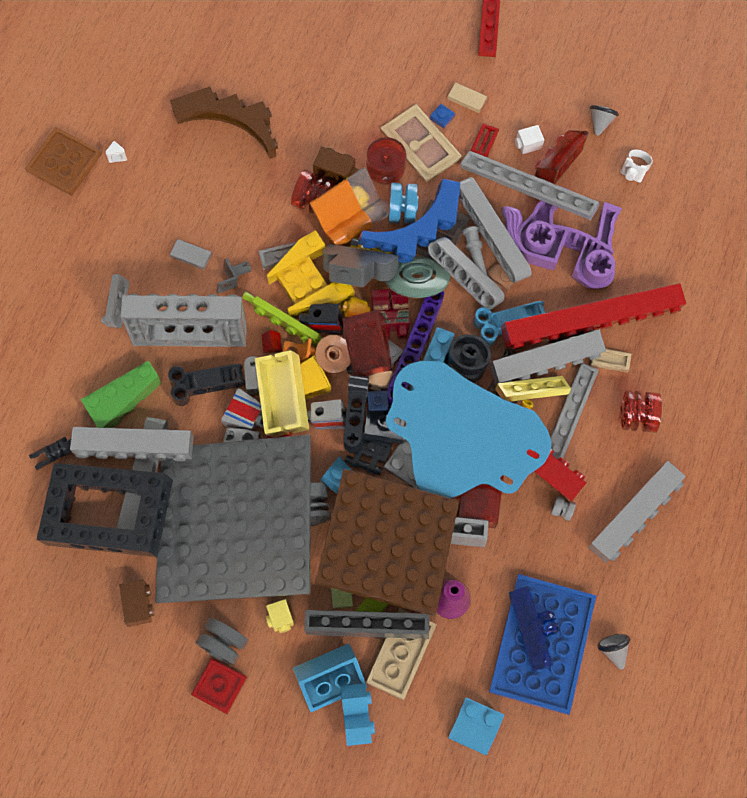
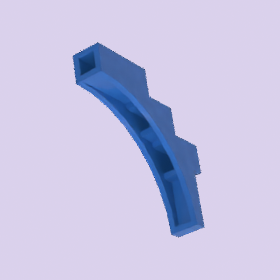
[358,179,460,263]

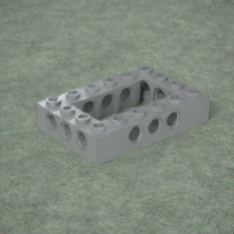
[121,293,247,347]

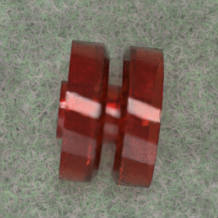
[366,137,407,185]

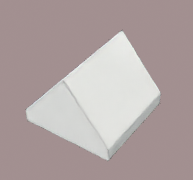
[106,141,127,163]

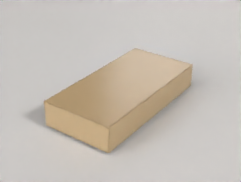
[448,82,487,113]
[591,349,631,373]

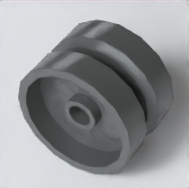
[195,618,249,666]

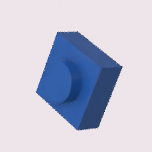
[430,104,455,129]

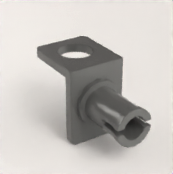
[216,258,251,294]

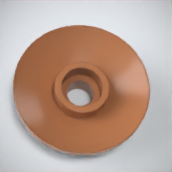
[315,335,352,373]

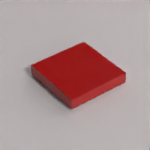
[191,658,247,715]

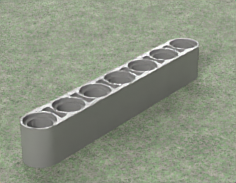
[459,177,531,283]
[116,417,168,530]

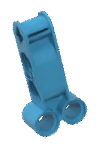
[473,301,545,347]

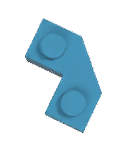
[341,683,375,746]

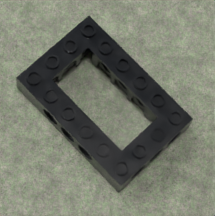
[36,463,173,557]

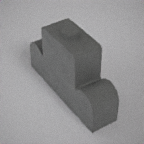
[322,244,398,287]

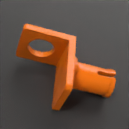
[282,338,316,363]

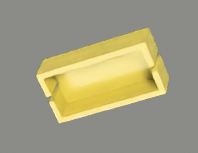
[255,350,309,437]

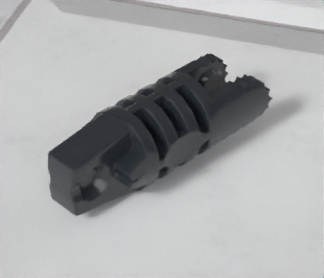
[29,437,72,470]

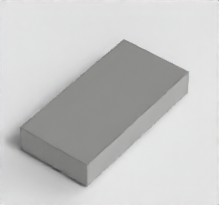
[170,239,212,270]

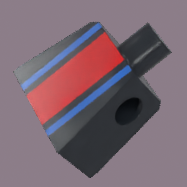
[299,304,345,335]

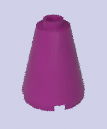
[436,579,471,619]

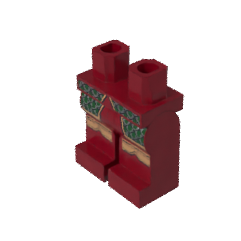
[371,289,410,340]

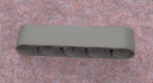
[428,237,505,309]

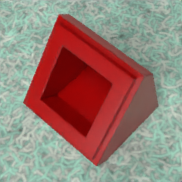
[262,330,282,353]

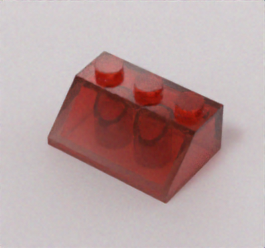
[535,130,589,184]

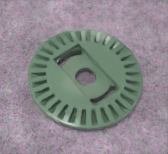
[385,256,450,298]

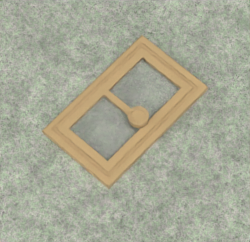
[380,104,463,183]

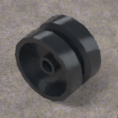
[445,334,491,383]

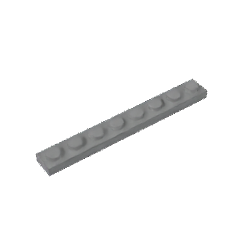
[461,151,599,220]

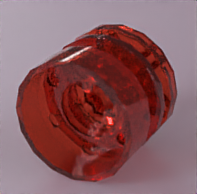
[291,170,335,214]
[620,390,662,433]

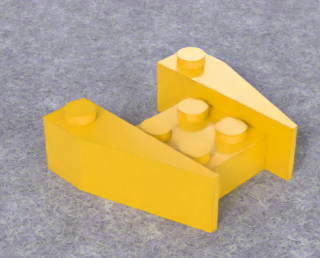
[267,230,355,317]

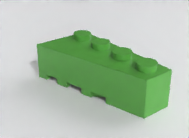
[81,361,161,428]

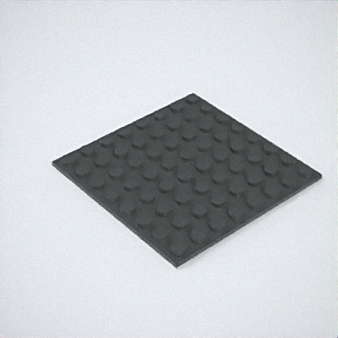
[155,435,311,603]

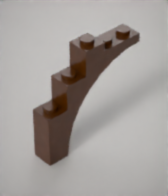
[170,86,278,159]

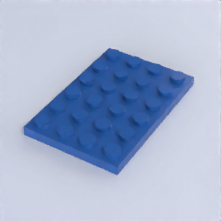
[489,574,596,715]

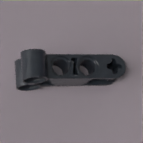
[168,364,246,406]
[344,374,369,453]

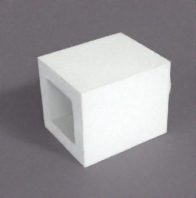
[515,125,544,155]

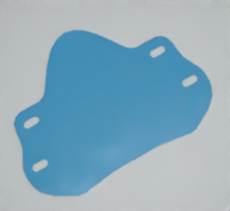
[386,361,551,498]

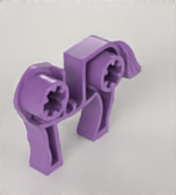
[502,186,622,289]

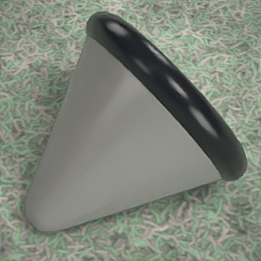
[590,105,619,135]
[597,634,631,670]

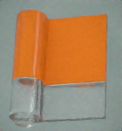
[310,167,390,246]

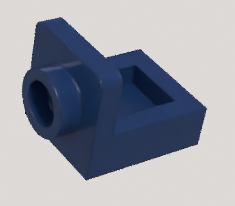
[367,390,388,411]

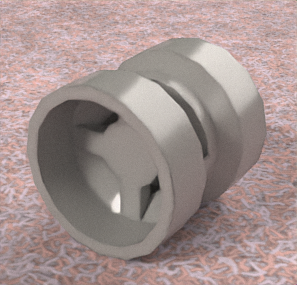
[551,496,576,521]

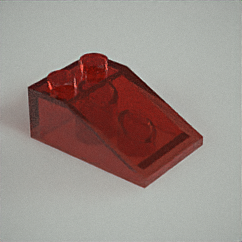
[342,310,392,376]

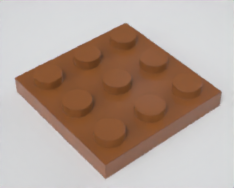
[25,127,102,196]

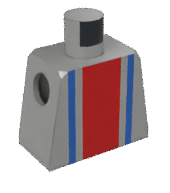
[221,388,264,431]
[307,399,347,429]

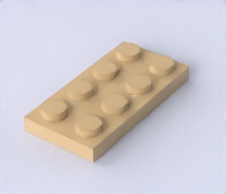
[366,608,437,701]

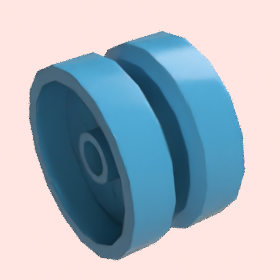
[389,183,418,224]

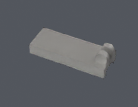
[101,274,130,329]

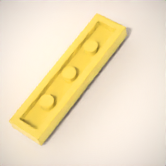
[496,376,571,402]

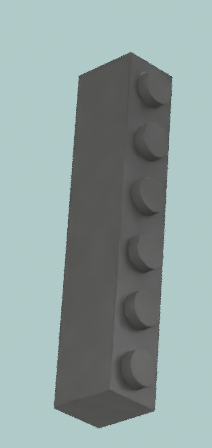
[304,610,430,639]

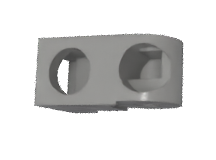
[244,356,259,395]
[223,428,263,443]

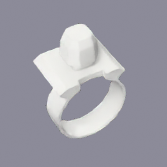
[620,149,653,182]

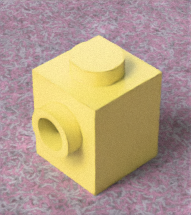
[266,599,294,633]

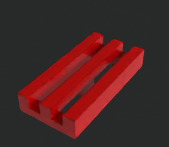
[471,123,499,158]

